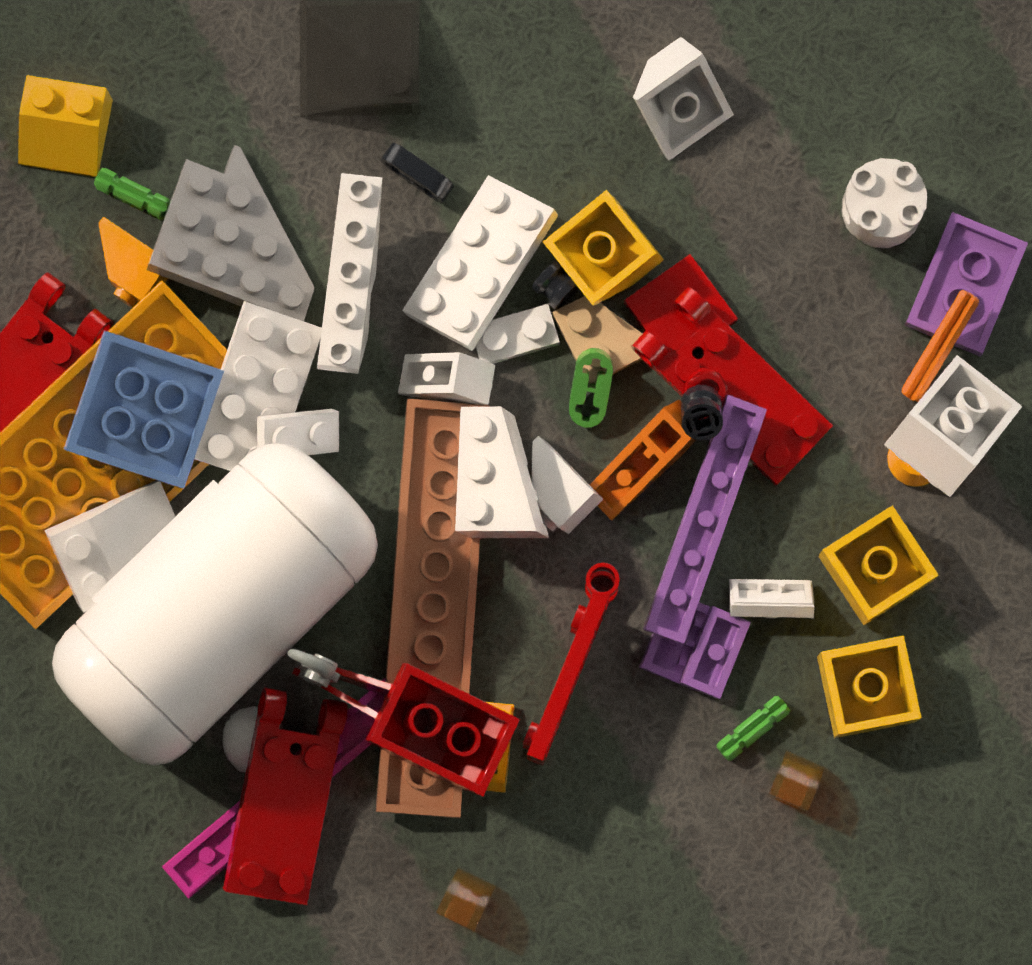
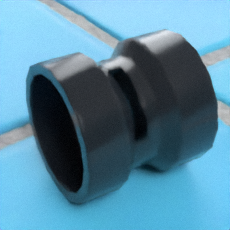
[681,385,723,441]

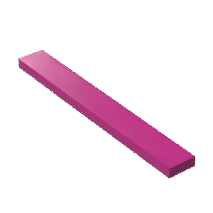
[162,678,386,899]

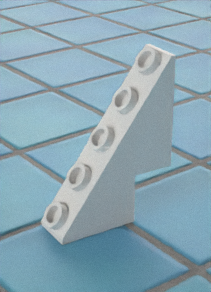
[317,173,382,374]

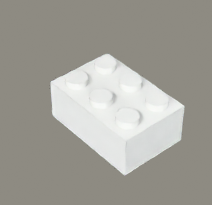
[884,355,1022,497]

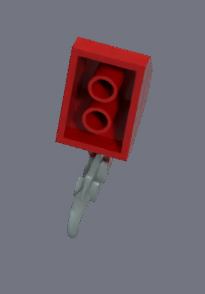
[287,649,520,796]

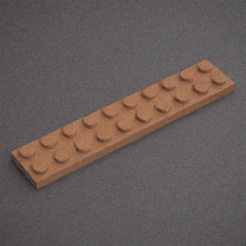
[376,399,489,818]

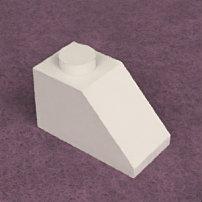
[398,352,495,405]
[532,436,603,534]

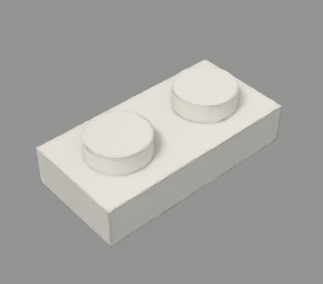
[475,304,560,364]
[257,409,339,455]

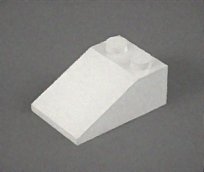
[44,480,176,613]

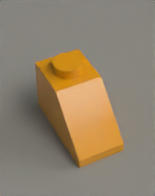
[99,217,168,308]

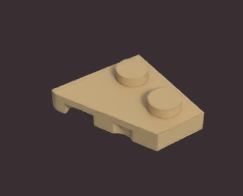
[552,296,642,384]

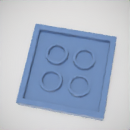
[64,330,224,489]

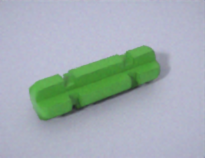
[94,168,170,220]
[717,696,790,761]

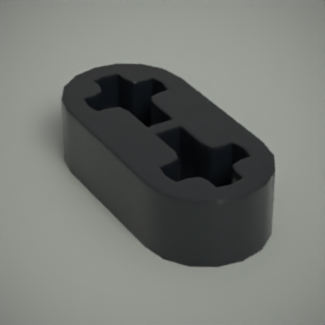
[380,143,454,204]

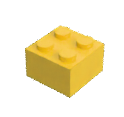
[818,505,939,625]
[817,636,922,738]

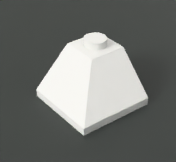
[633,37,734,160]

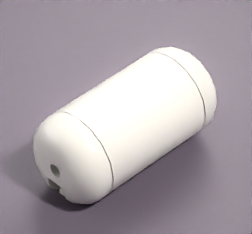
[52,443,378,766]

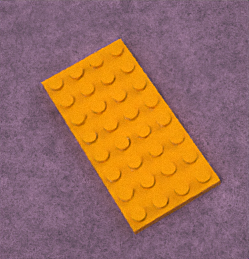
[0,281,227,630]

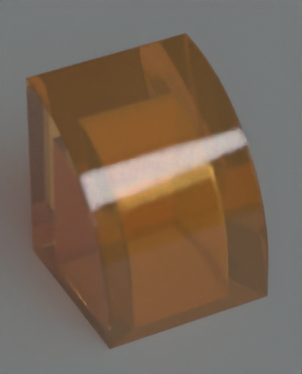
[767,750,825,812]
[436,868,496,931]

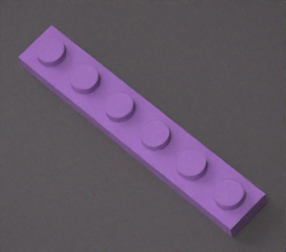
[643,395,767,644]

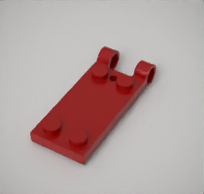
[0,272,113,432]
[631,287,833,486]
[522,563,620,766]
[223,688,347,905]

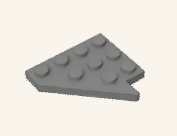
[146,145,315,321]

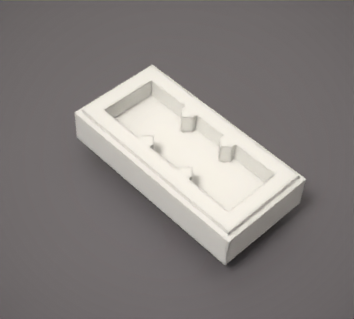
[729,579,815,618]

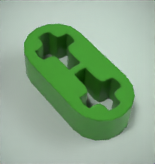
[569,348,613,428]

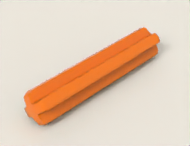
[902,290,979,402]

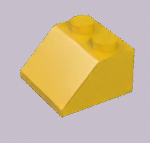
[18,75,113,177]
[543,190,664,306]

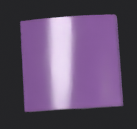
[639,602,751,699]

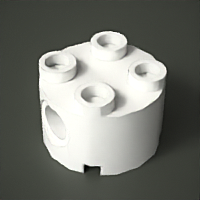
[842,158,927,248]

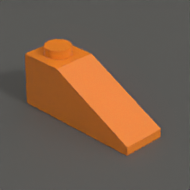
[590,400,696,521]

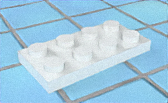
[402,175,558,351]
[194,301,322,471]

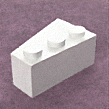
[455,406,549,538]

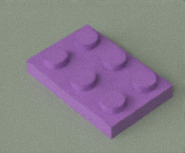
[905,212,1028,357]

